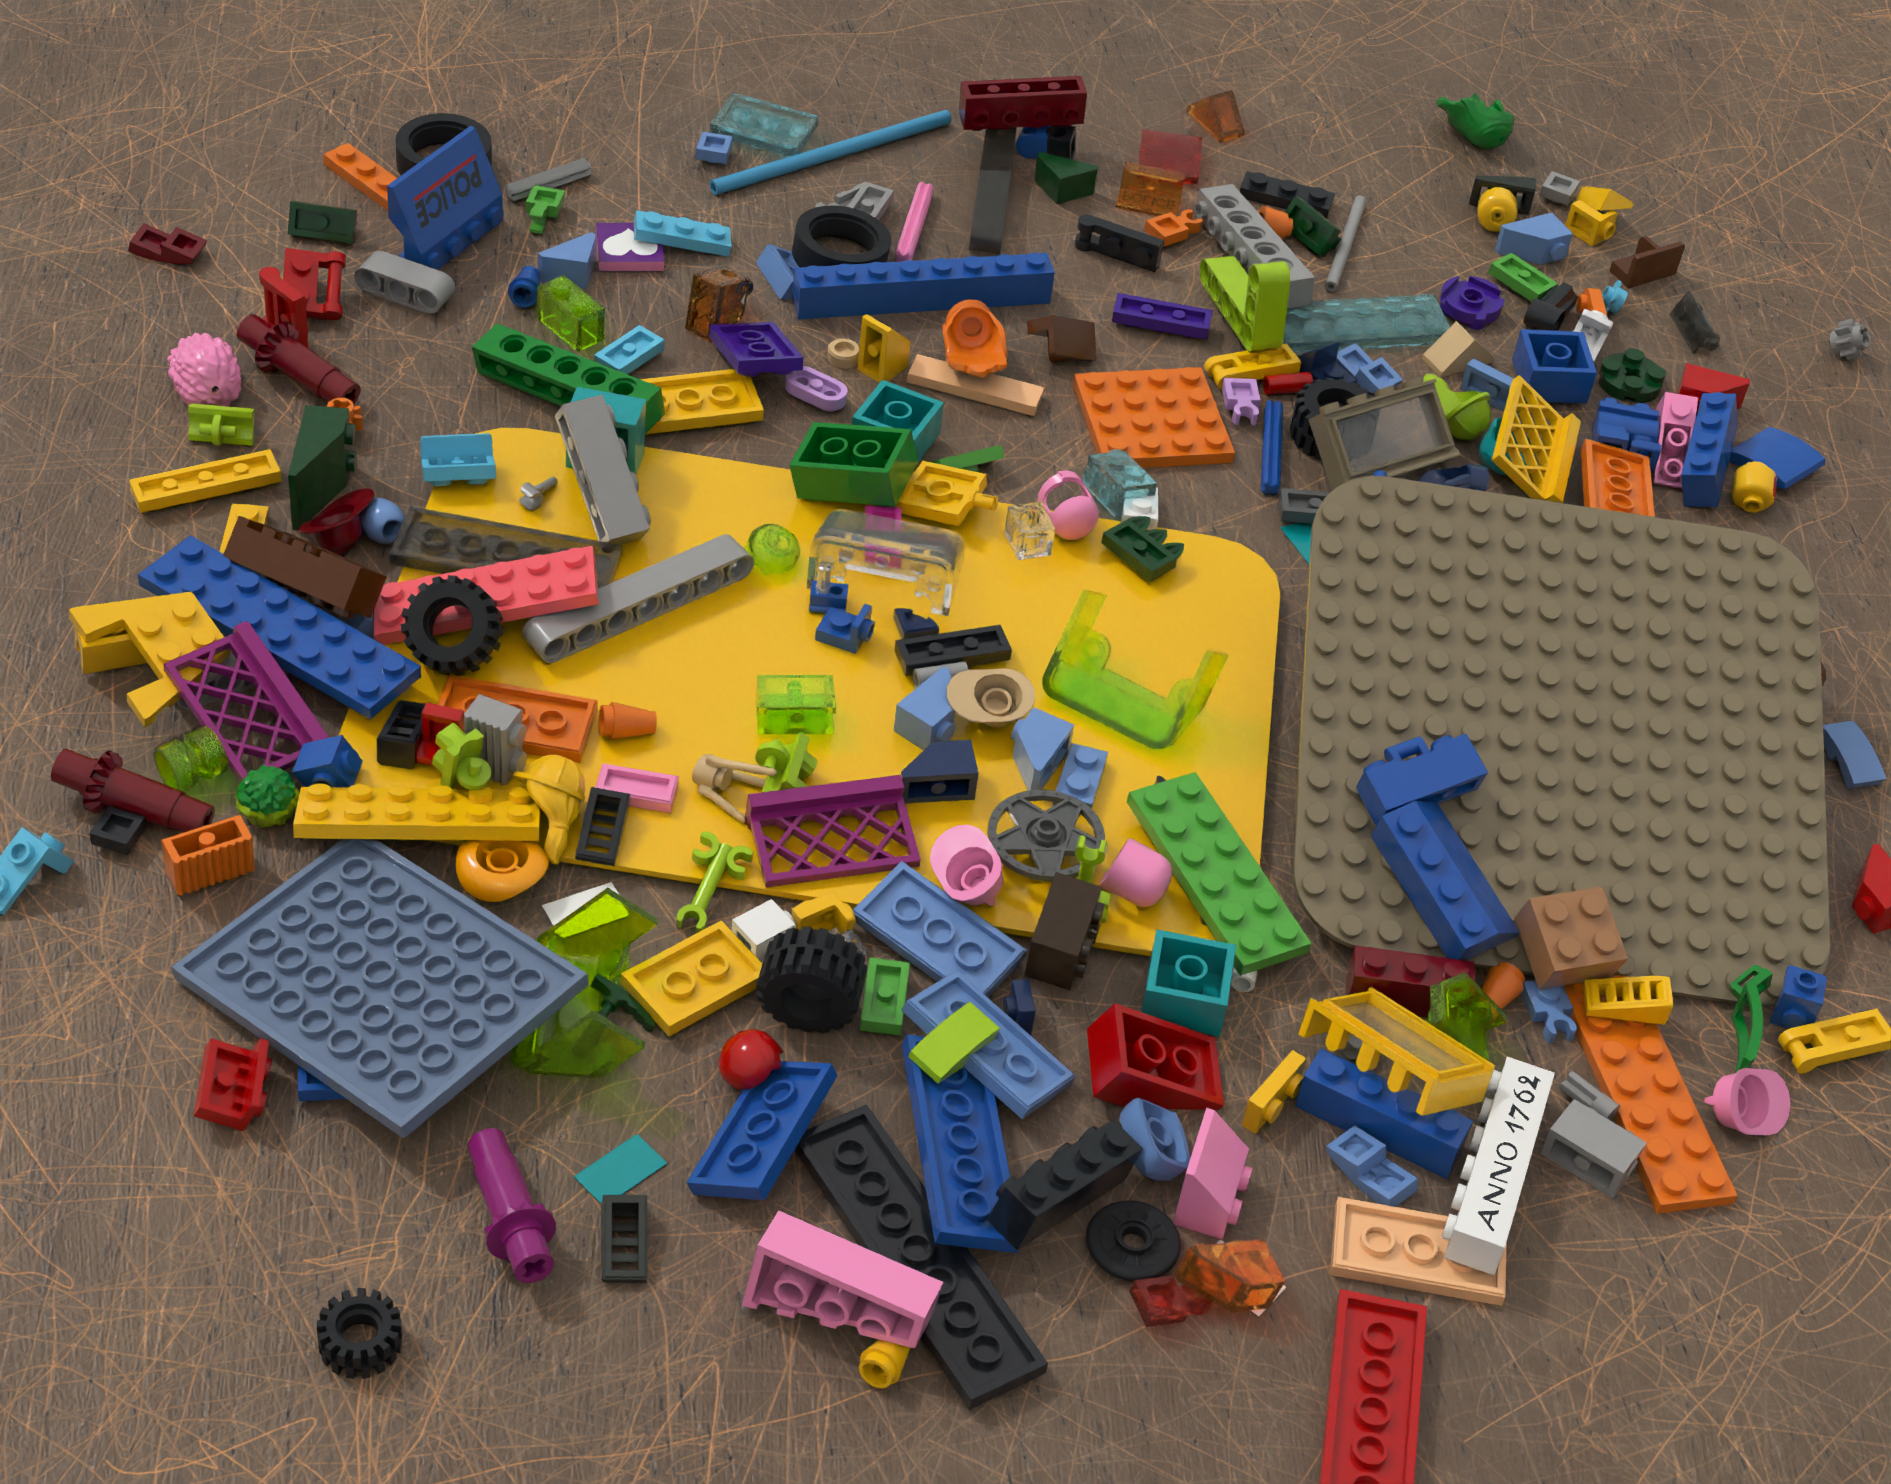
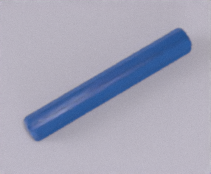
[1261,399,1283,496]

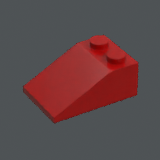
[1087,1003,1224,1110]

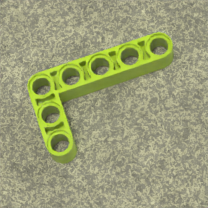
[1199,256,1290,352]

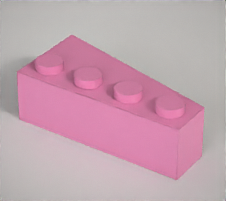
[741,1210,943,1348]

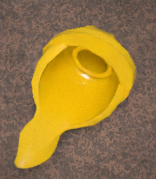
[513,755,585,865]

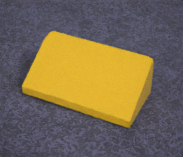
[1574,186,1634,211]

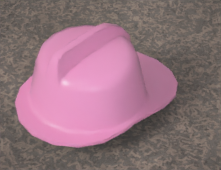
[930,825,1004,907]
[1704,1068,1791,1135]

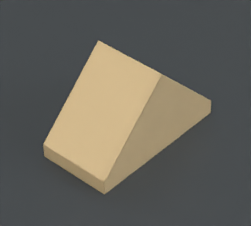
[1422,321,1494,378]

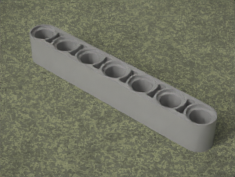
[522,534,755,663]

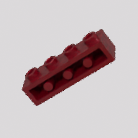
[959,76,1087,131]

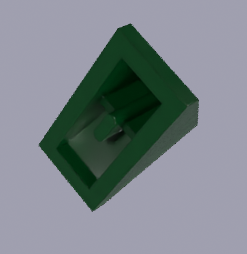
[1034,152,1099,204]

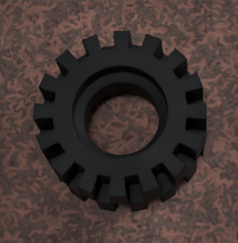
[317,1288,402,1379]

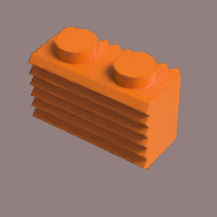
[161,815,255,896]

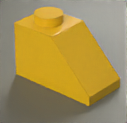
[857,314,911,383]

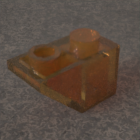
[1174,1239,1286,1313]

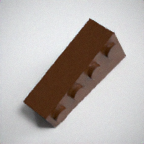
[223,516,387,620]

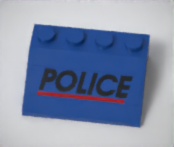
[387,126,504,270]

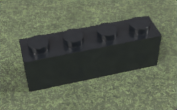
[987,1120,1143,1250]

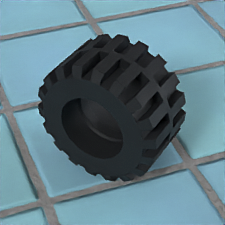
[1290,378,1380,462]
[401,575,504,676]
[756,927,867,1033]

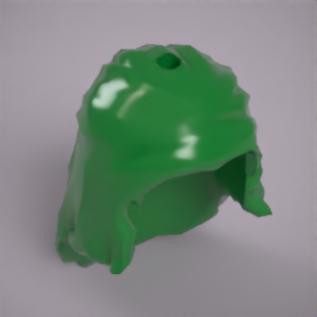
[1436,93,1514,150]

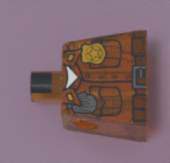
[685,265,753,342]

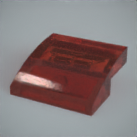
[1137,129,1202,185]

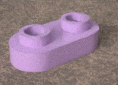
[785,366,848,412]

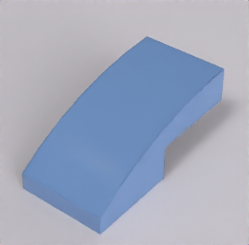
[1336,343,1403,394]
[1823,721,1886,789]
[1326,1126,1418,1207]

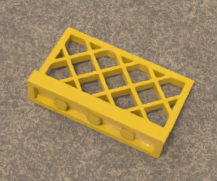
[1492,375,1581,503]

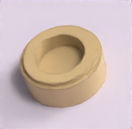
[827,339,859,369]

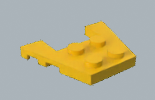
[69,592,230,728]

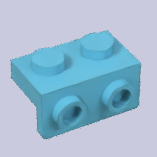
[420,433,496,486]

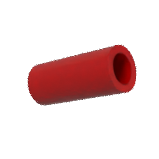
[1263,372,1313,395]

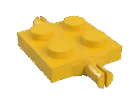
[896,461,998,526]

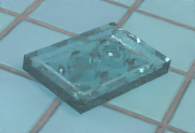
[710,92,818,157]

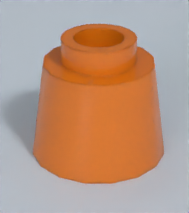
[1258,206,1293,240]

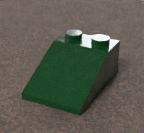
[288,405,357,530]

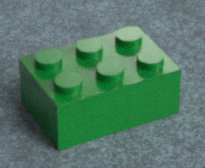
[789,422,918,507]

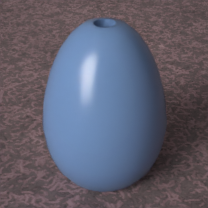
[360,497,406,544]

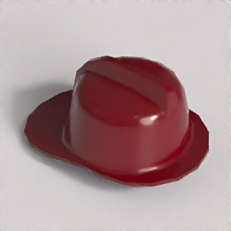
[299,488,375,555]

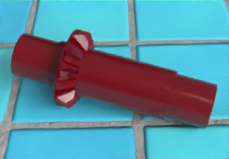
[236,314,361,404]
[51,748,215,833]

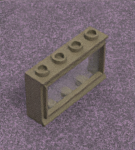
[1308,377,1461,491]

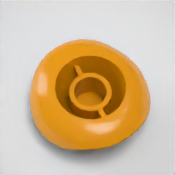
[455,840,549,902]

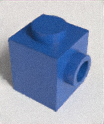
[292,735,363,787]

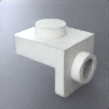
[1574,309,1613,362]

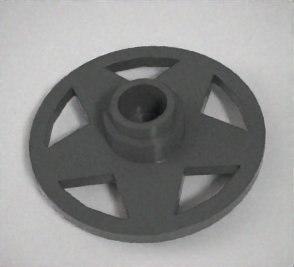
[987,790,1105,881]

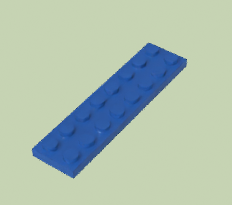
[138,535,421,720]

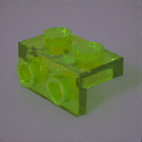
[1428,973,1507,1061]

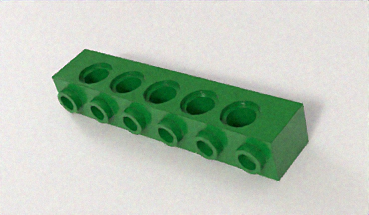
[472,323,665,434]

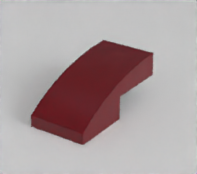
[128,223,207,264]

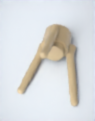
[692,754,776,823]

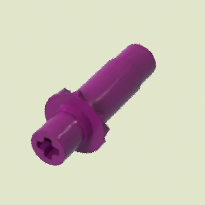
[467,1128,556,1283]

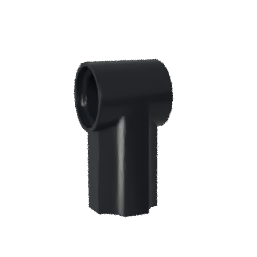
[1523,283,1578,331]

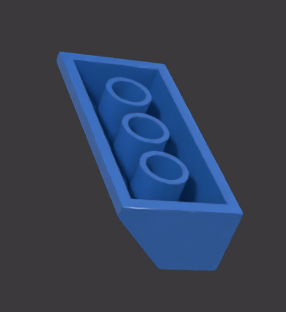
[1370,801,1520,961]

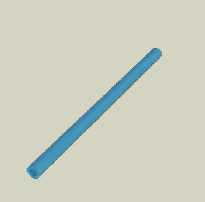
[709,110,951,195]

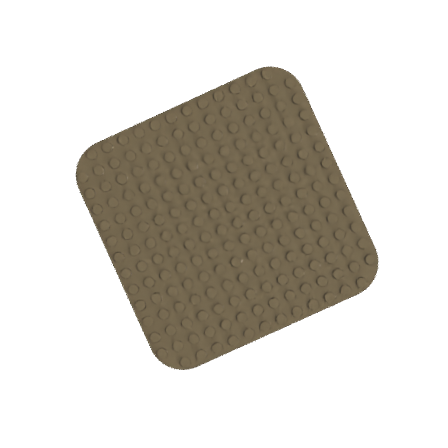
[1293,476,1830,1007]

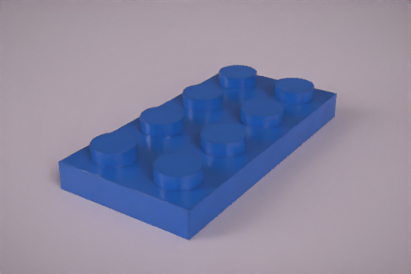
[686,1061,838,1200]

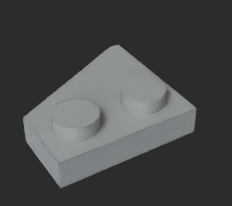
[815,182,894,220]

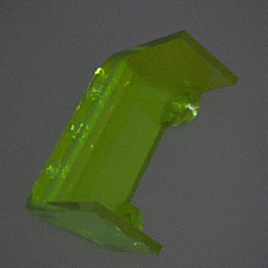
[1042,589,1229,749]
[511,888,658,1078]

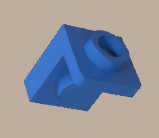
[815,604,875,654]

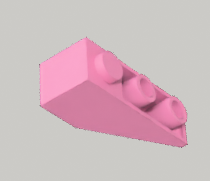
[1653,392,1698,489]

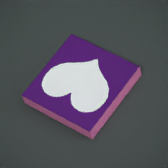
[596,223,664,271]

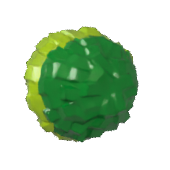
[234,765,300,828]

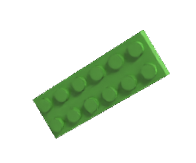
[1126,772,1312,976]

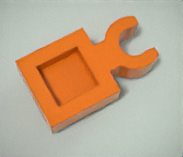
[1144,209,1203,247]

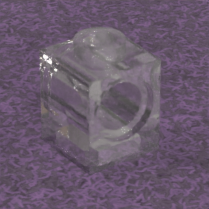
[1004,501,1055,560]

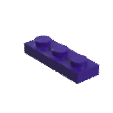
[1112,293,1213,340]

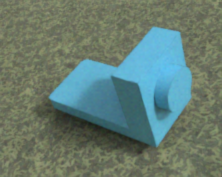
[0,827,74,915]

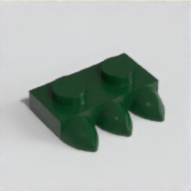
[1101,516,1184,582]

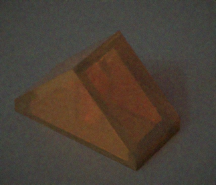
[1186,90,1245,143]

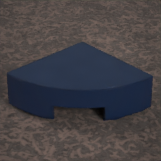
[893,608,939,639]

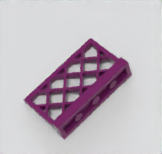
[163,620,329,783]
[745,775,921,888]

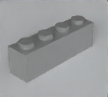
[555,394,651,549]

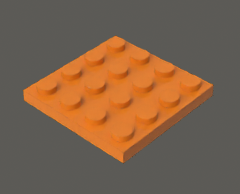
[1073,367,1235,470]

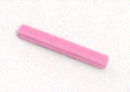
[895,182,934,262]

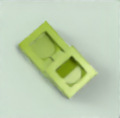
[908,1002,1000,1084]

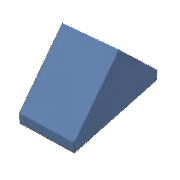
[538,232,596,289]

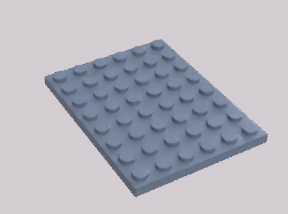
[171,839,589,1139]

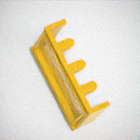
[1298,987,1495,1116]

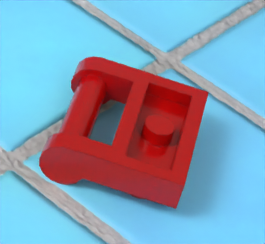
[282,248,346,320]
[259,267,309,348]

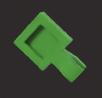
[526,185,565,234]

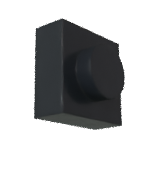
[89,806,147,855]

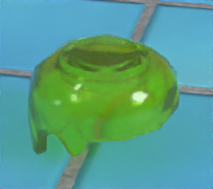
[744,523,801,575]

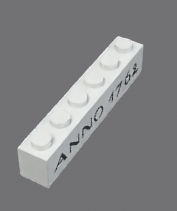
[1441,1057,1555,1275]

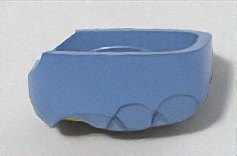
[1119,1098,1190,1181]

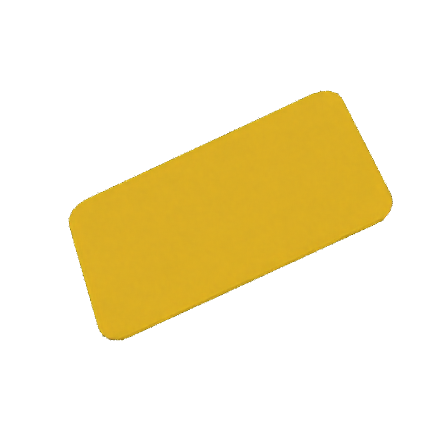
[338,427,1280,956]

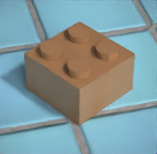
[1514,886,1628,990]

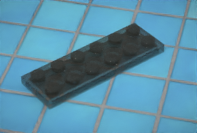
[389,506,623,588]

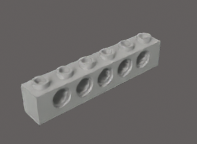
[1194,184,1315,309]

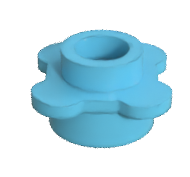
[1602,280,1628,314]

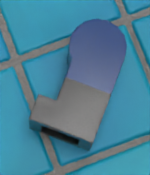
[1016,125,1076,160]

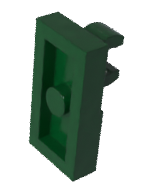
[1285,196,1342,257]
[287,201,357,243]

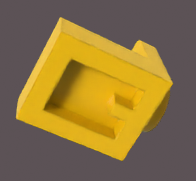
[1565,200,1618,247]

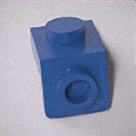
[1769,965,1827,1029]

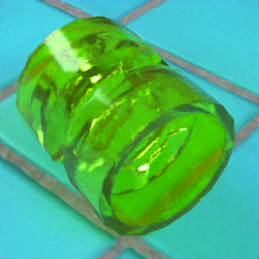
[153,725,229,791]

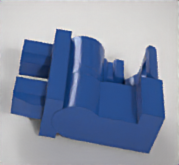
[1592,397,1661,473]

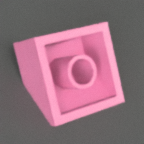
[1173,1108,1252,1240]

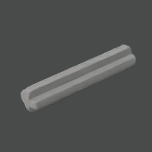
[506,158,591,202]

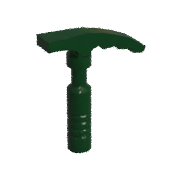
[572,973,655,1056]

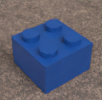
[1512,329,1597,404]

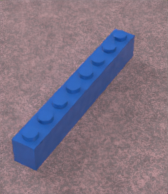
[792,252,1055,319]

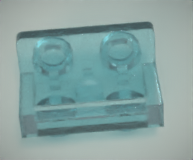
[1083,449,1157,517]

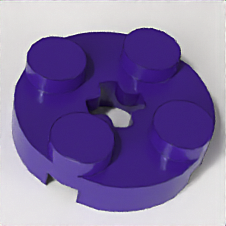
[1439,276,1504,330]

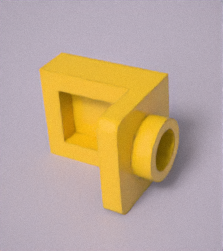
[791,891,856,942]

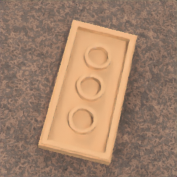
[1330,1197,1507,1306]

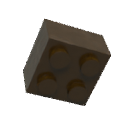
[1024,872,1106,990]

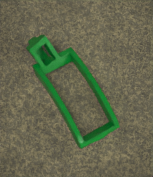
[1730,965,1773,1073]

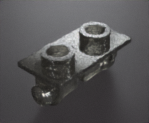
[1669,291,1720,354]

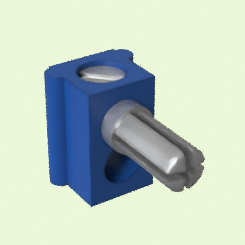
[809,563,848,613]

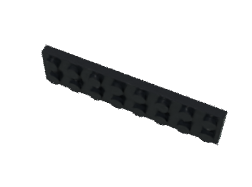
[795,1104,1048,1410]

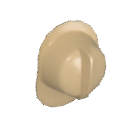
[946,668,1035,728]

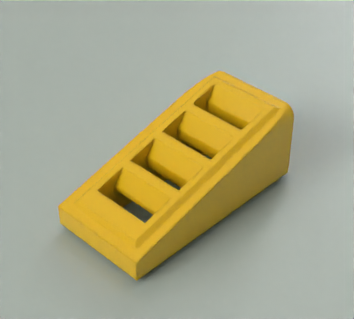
[1583,976,1673,1025]

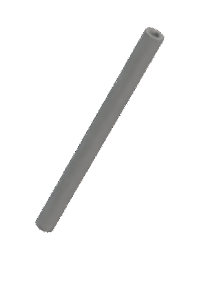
[1325,195,1366,292]

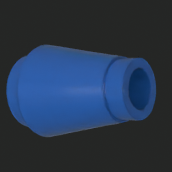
[508,266,541,308]

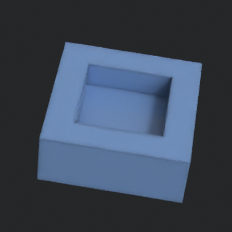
[696,131,733,164]

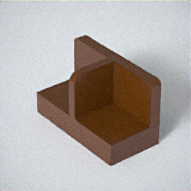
[1609,236,1685,289]
[1027,315,1097,363]

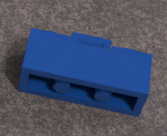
[1356,734,1488,825]

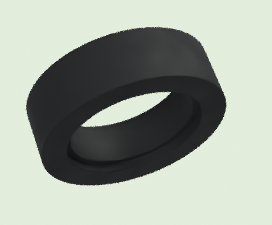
[395,113,492,175]
[792,205,891,268]

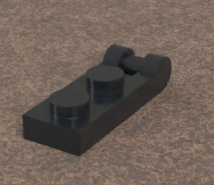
[1075,215,1164,272]

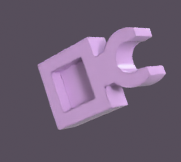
[1221,378,1260,425]

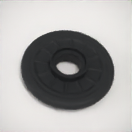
[1086,1200,1181,1282]

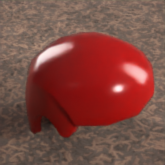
[719,1029,784,1090]

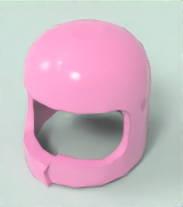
[1037,470,1099,540]
[1099,838,1172,907]

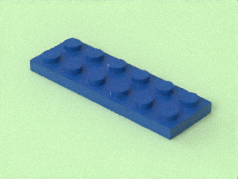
[902,1034,1018,1253]

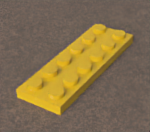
[293,784,541,841]

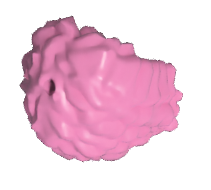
[167,333,242,407]

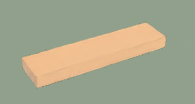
[907,354,1045,416]

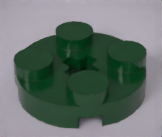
[1598,348,1666,403]

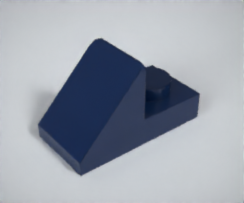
[1297,342,1357,383]

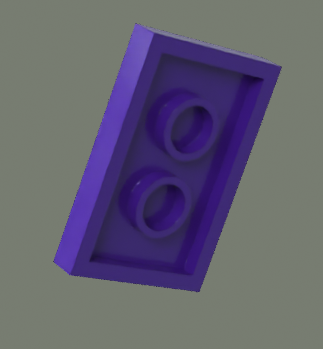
[709,322,804,377]

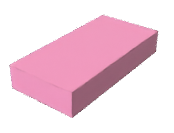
[595,764,679,813]

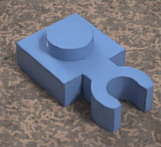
[1520,980,1577,1043]

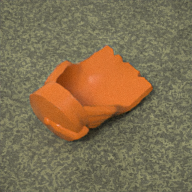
[942,299,1008,378]

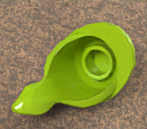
[1423,374,1492,440]

